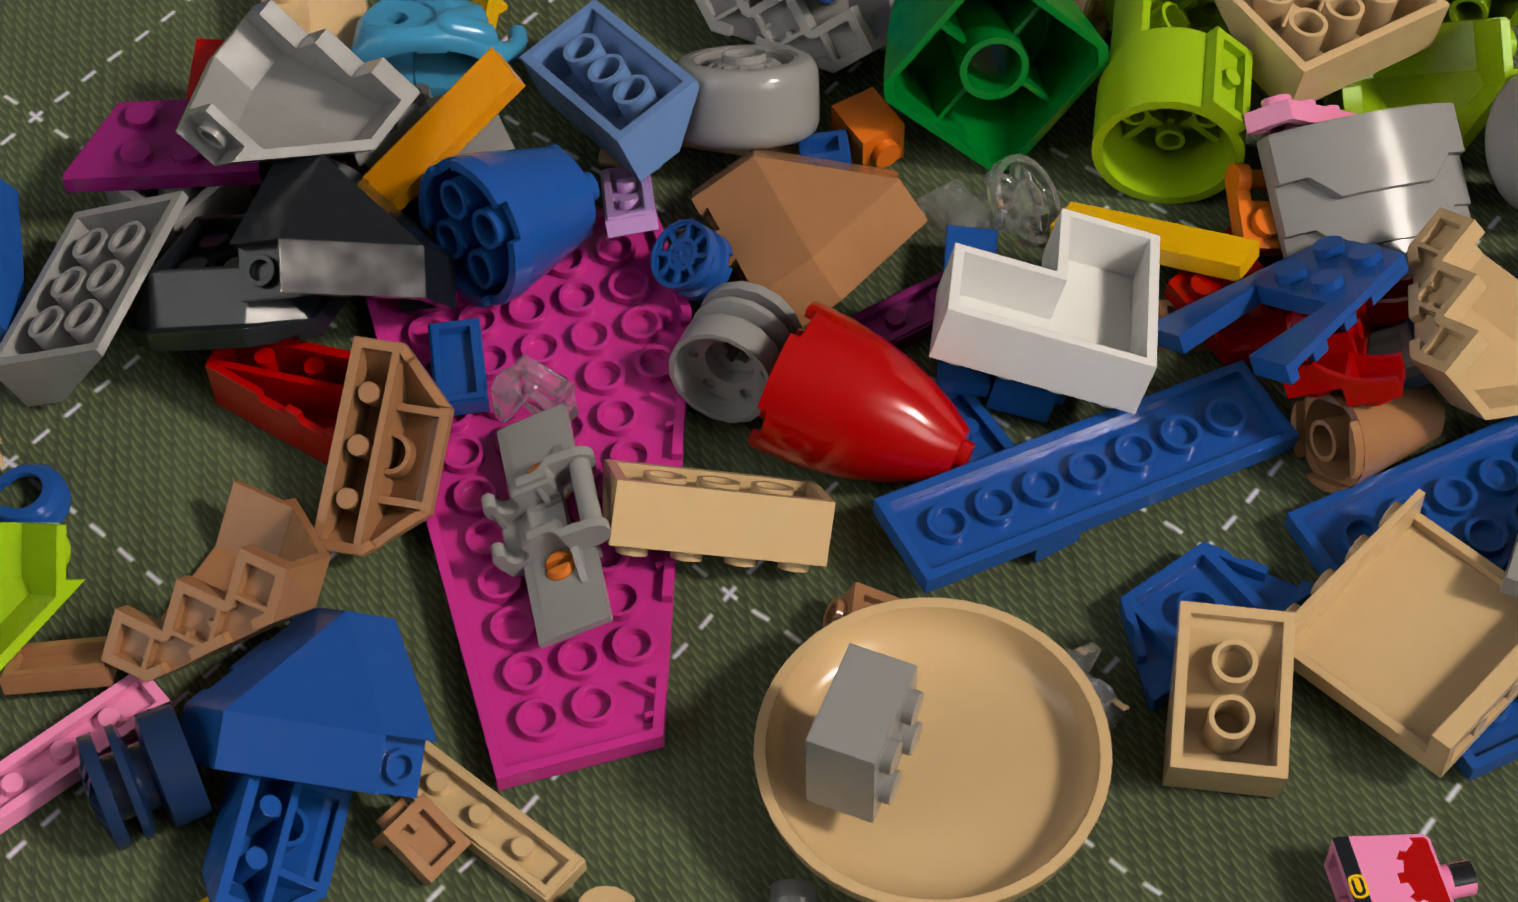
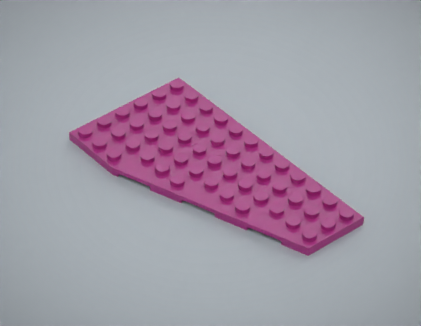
[365,208,692,791]

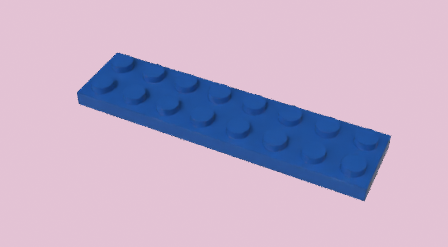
[872,360,1300,594]

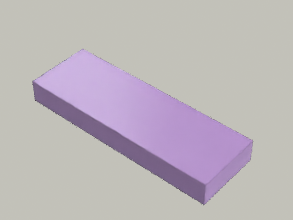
[600,166,659,238]

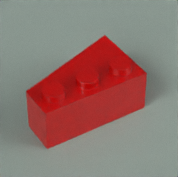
[205,338,351,465]

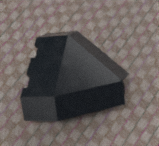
[229,154,457,315]

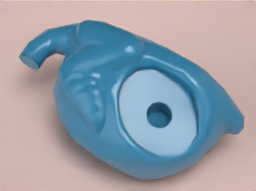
[350,0,528,97]

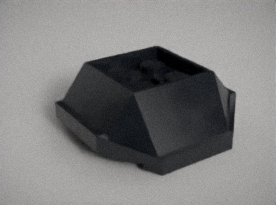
[128,214,349,352]

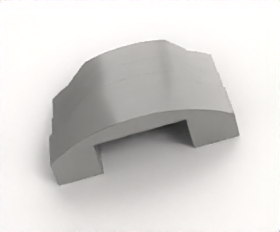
[1256,103,1478,277]

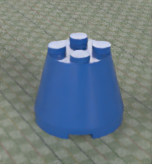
[418,144,600,308]

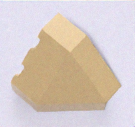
[1407,207,1518,420]

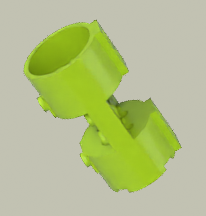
[1091,0,1253,204]

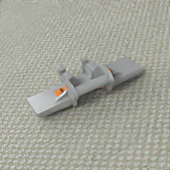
[481,403,614,649]

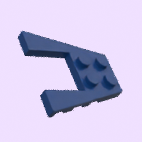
[1157,235,1409,385]

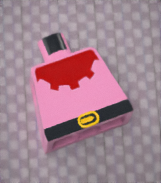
[1324,834,1478,902]

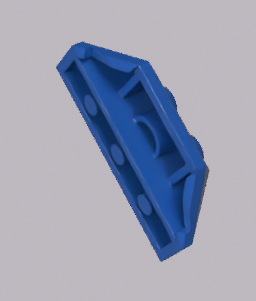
[202,772,352,902]

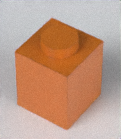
[831,87,905,168]

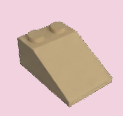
[1162,601,1296,798]

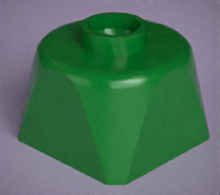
[884,0,1109,173]

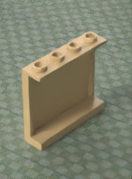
[1286,489,1518,778]

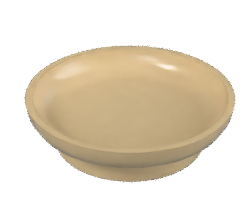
[754,597,1113,902]

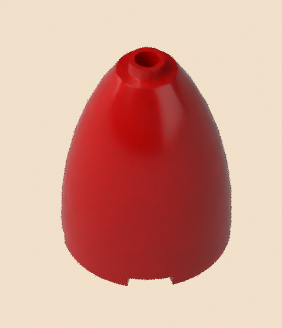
[749,301,976,483]

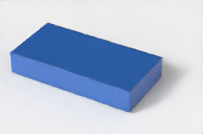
[427,318,490,416]

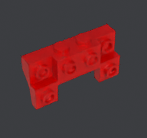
[1283,275,1413,407]

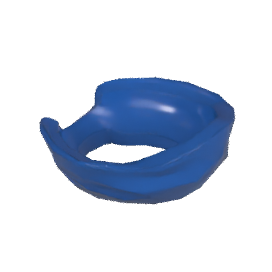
[0,463,72,523]

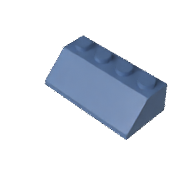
[519,0,700,182]

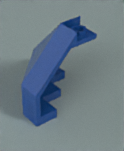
[181,607,438,798]

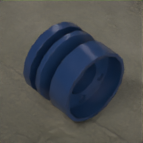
[75,701,214,852]

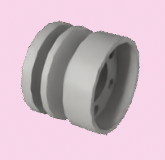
[669,281,803,423]

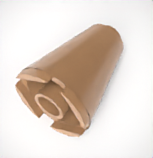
[1291,388,1445,493]

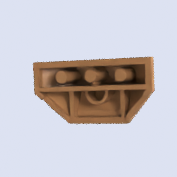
[314,336,455,558]

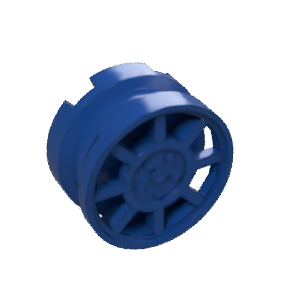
[650,219,733,301]

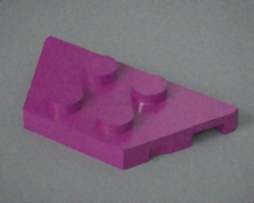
[62,99,262,193]

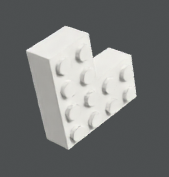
[929,208,1160,414]

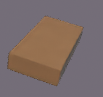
[0,636,118,695]

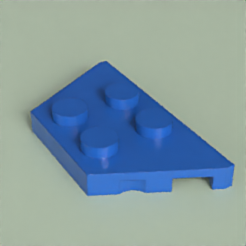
[1118,542,1313,712]

